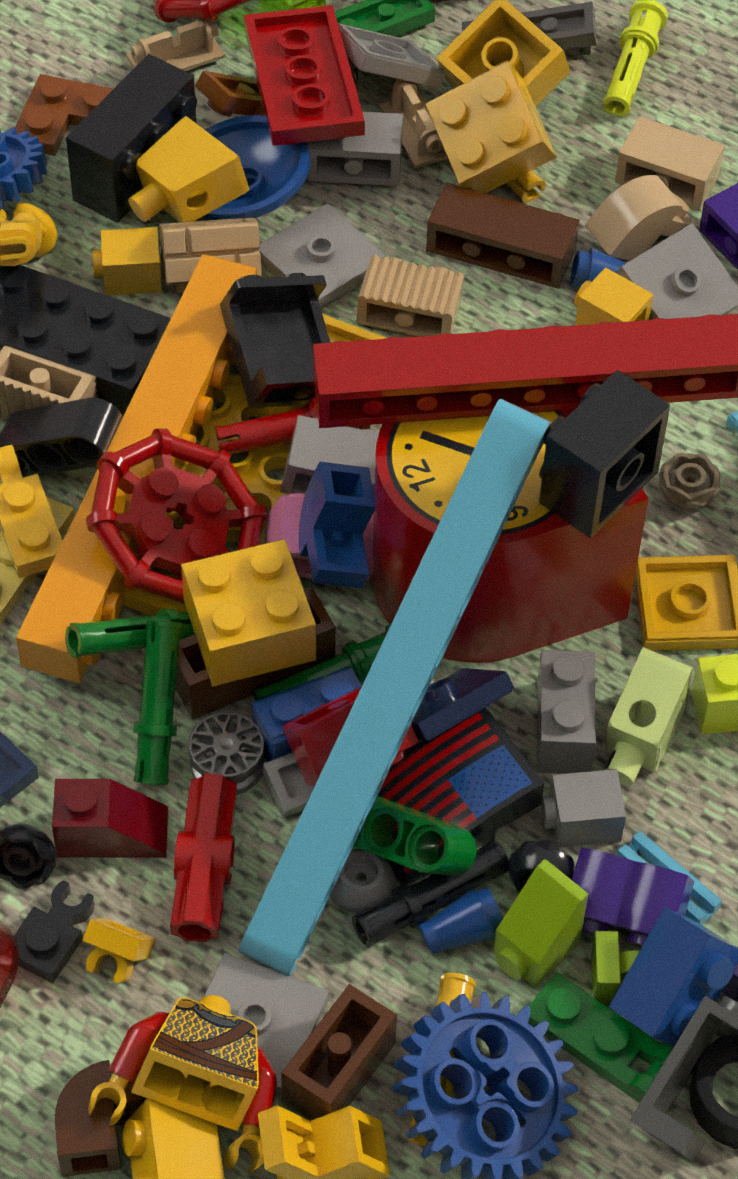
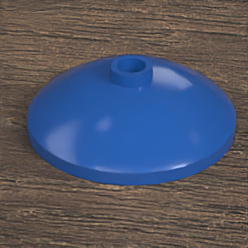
[203,115,311,220]

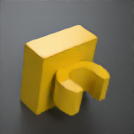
[82,918,156,984]

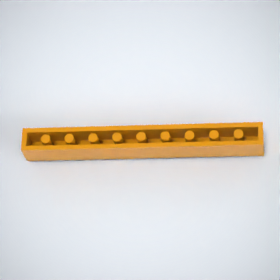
[16,254,257,684]

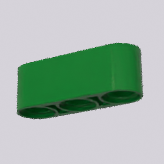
[354,796,477,876]

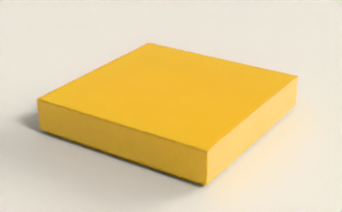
[634,555,738,651]

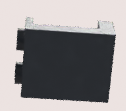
[220,273,331,409]

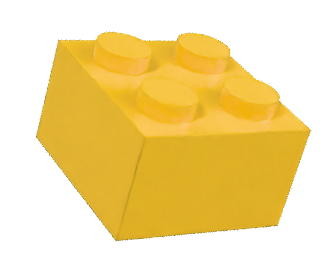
[436,0,570,107]
[425,61,557,193]
[181,539,316,687]

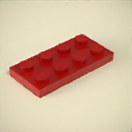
[244,5,365,146]

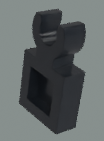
[4,880,95,983]

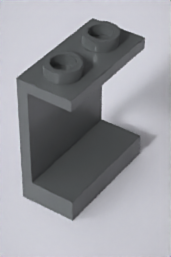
[630,995,738,1162]

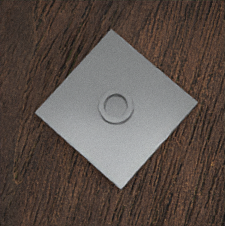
[338,23,446,88]
[260,203,387,309]
[616,223,738,320]
[204,953,329,1096]

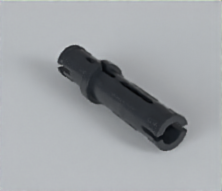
[352,840,509,948]

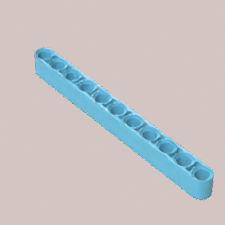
[238,399,551,976]

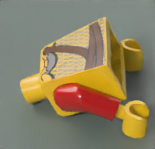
[88,995,277,1174]

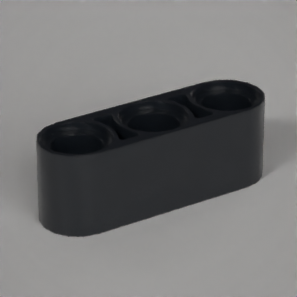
[0,398,122,478]

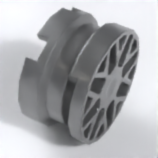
[189,712,265,795]

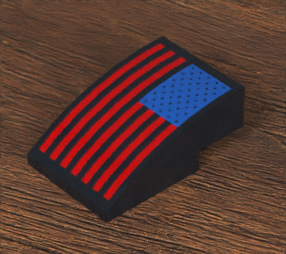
[377,707,544,886]

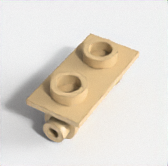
[126,18,225,71]
[379,79,448,168]

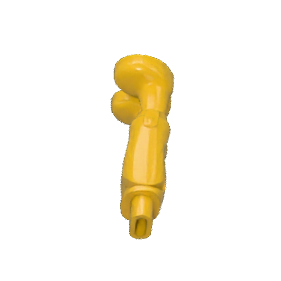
[0,202,57,266]

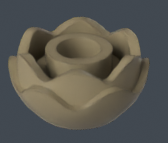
[659,453,721,510]

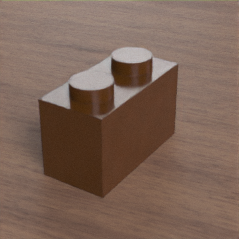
[281,984,397,1120]

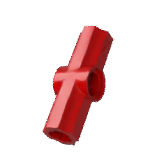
[170,773,238,942]

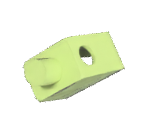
[604,647,693,786]

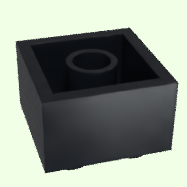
[539,370,670,539]

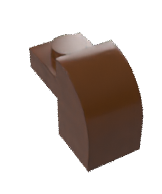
[55,1060,147,1177]

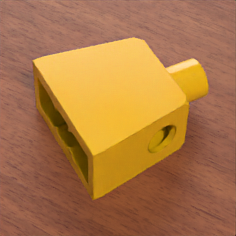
[128,116,250,223]

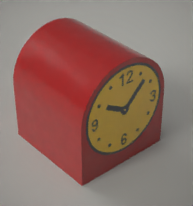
[372,410,649,663]

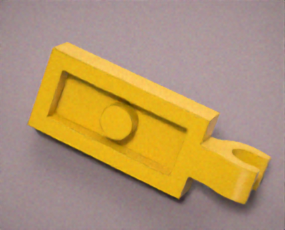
[0,444,63,578]

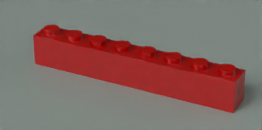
[313,314,738,428]

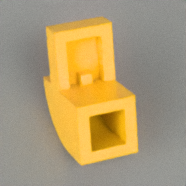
[258,1105,390,1179]

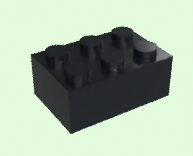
[66,53,197,223]

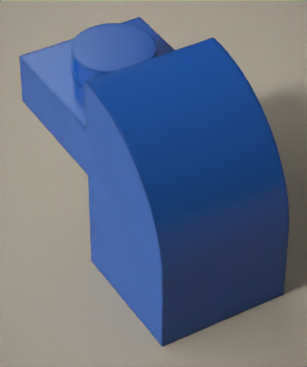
[299,461,375,588]

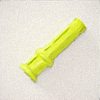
[602,0,668,117]

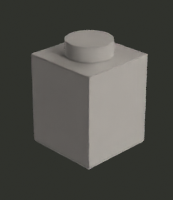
[541,769,626,847]

